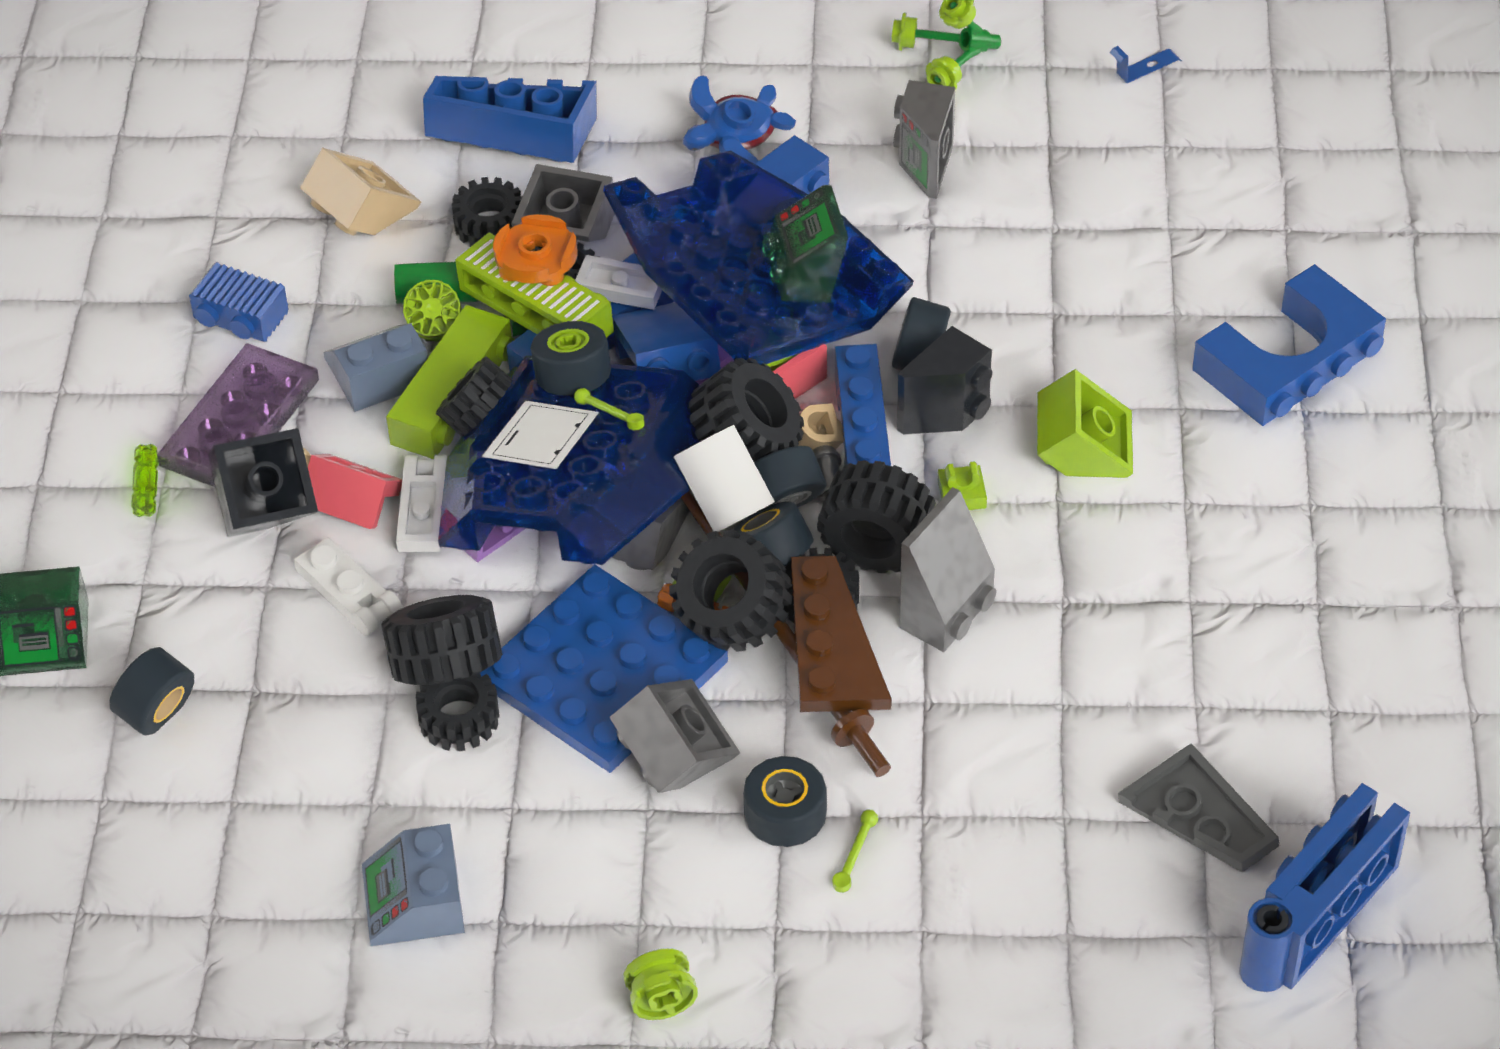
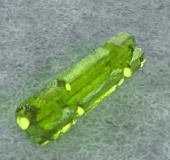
[131,443,159,517]

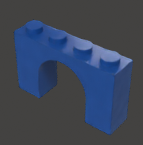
[1192,264,1386,427]

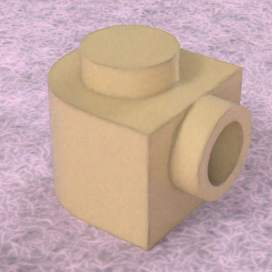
[798,403,843,451]

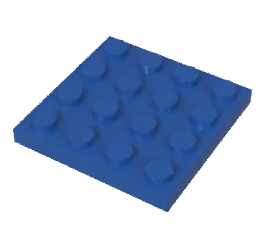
[481,564,728,773]

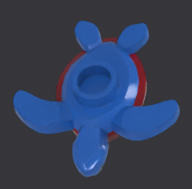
[683,76,796,169]

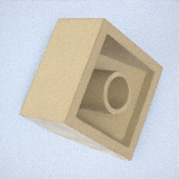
[300,148,421,236]

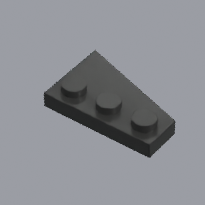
[1118,743,1279,872]

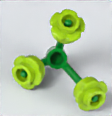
[891,0,1001,90]

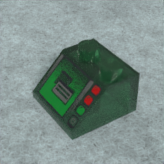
[763,185,849,303]
[0,566,89,676]

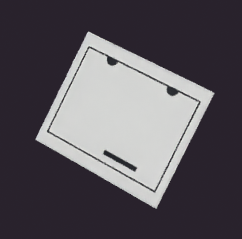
[482,401,599,469]

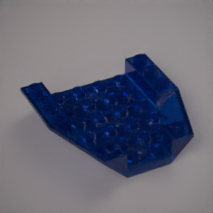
[603,150,914,365]
[438,356,701,565]

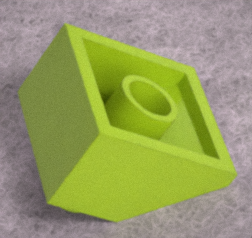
[1037,369,1133,478]

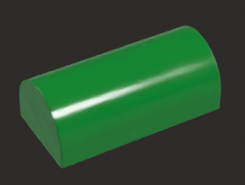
[394,262,479,305]

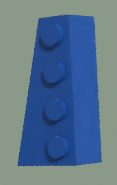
[423,76,597,163]

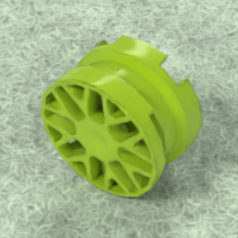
[403,280,462,342]
[623,949,698,1020]

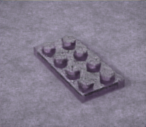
[157,343,319,488]

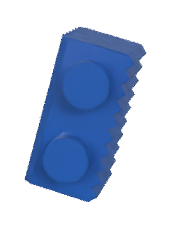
[189,262,289,342]

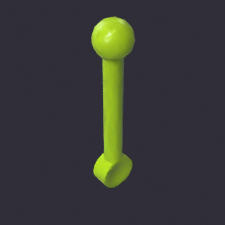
[574,388,645,430]
[832,809,878,893]

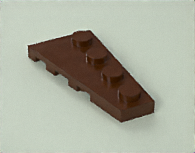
[791,556,892,712]

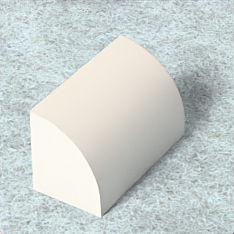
[674,425,775,532]

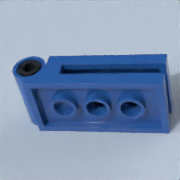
[1239,783,1410,992]

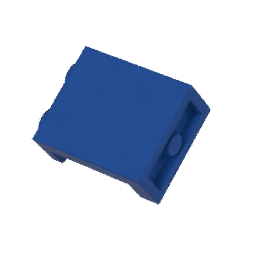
[612,300,721,392]

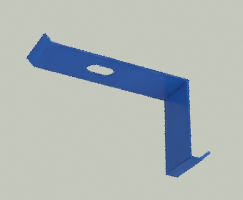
[1109,46,1182,84]

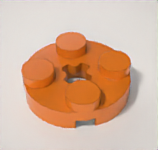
[493,214,578,286]

